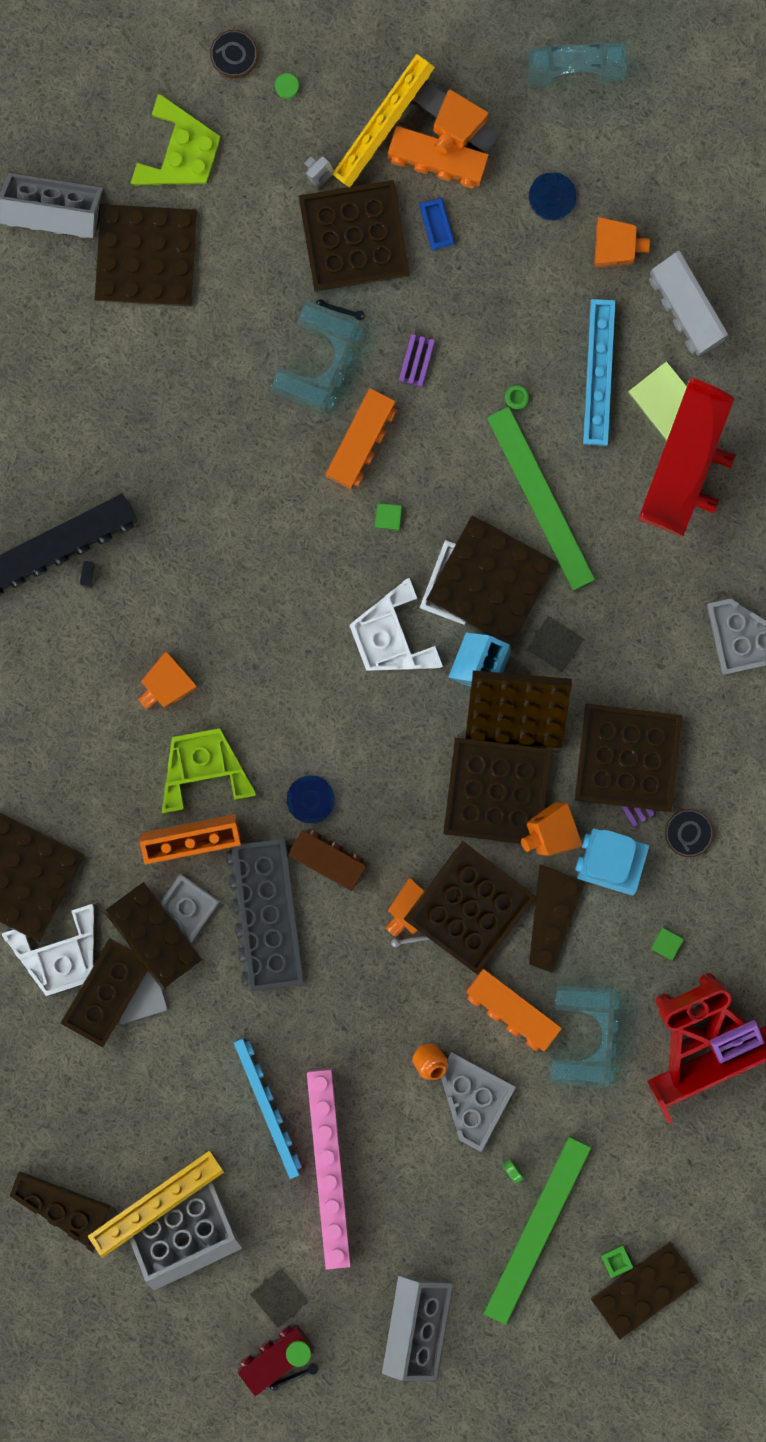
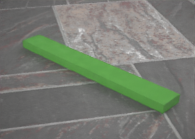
[487,407,595,591]
[483,1137,591,1325]

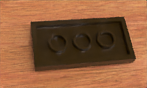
[104,882,202,990]
[60,938,148,1047]
[590,1241,699,1340]

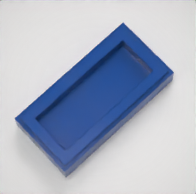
[419,198,455,251]

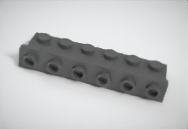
[226,839,303,991]

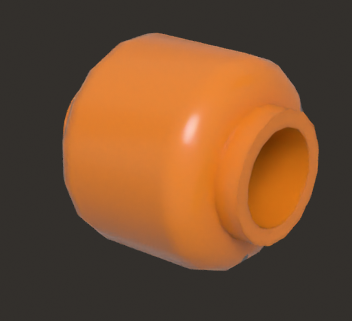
[412,1043,448,1080]

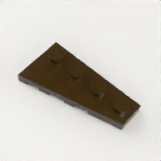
[529,864,585,973]
[10,1171,110,1253]

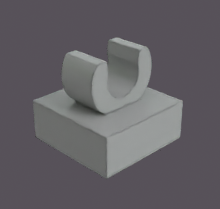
[304,156,334,190]

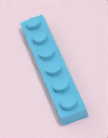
[583,299,615,446]
[234,1037,302,1179]

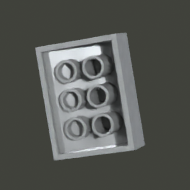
[129,1181,242,1291]

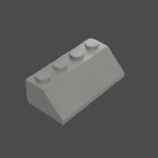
[0,173,103,238]
[649,251,728,357]
[382,1276,453,1381]

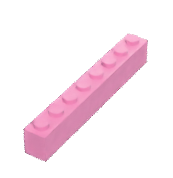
[307,1068,351,1269]

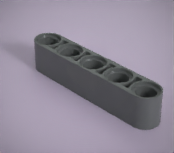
[391,66,500,154]

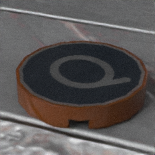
[210,30,258,79]
[665,809,713,857]

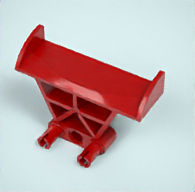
[637,377,736,537]
[647,973,766,1124]

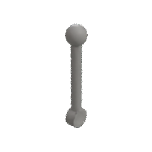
[391,935,430,948]

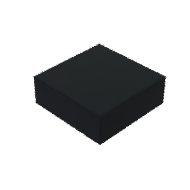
[80,561,95,588]

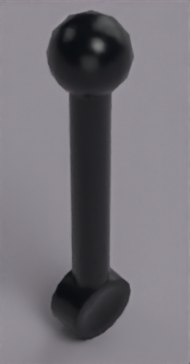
[315,299,364,320]
[269,1364,318,1391]

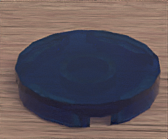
[528,172,576,221]
[286,775,335,824]

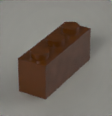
[288,828,366,891]

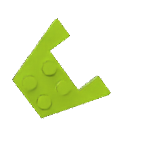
[131,94,221,186]
[162,728,256,813]

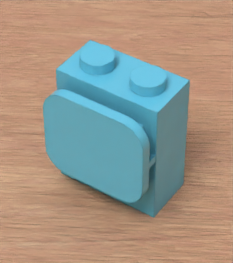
[449,632,510,687]
[575,828,649,896]

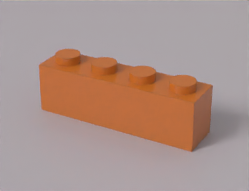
[388,126,489,188]
[325,388,398,490]
[139,814,241,865]
[465,968,562,1052]

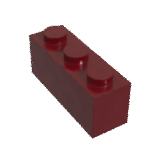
[237,1325,315,1396]

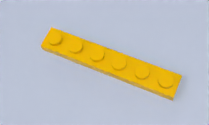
[332,54,435,188]
[88,1151,224,1258]

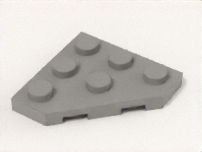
[706,599,766,675]
[441,1052,516,1152]

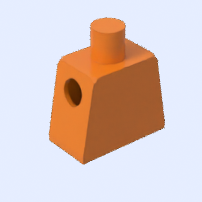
[433,89,489,153]
[594,217,650,268]
[137,652,198,710]
[521,802,583,856]
[385,878,424,938]

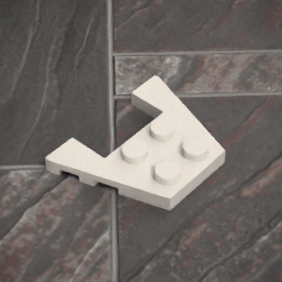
[349,578,443,671]
[2,904,94,996]

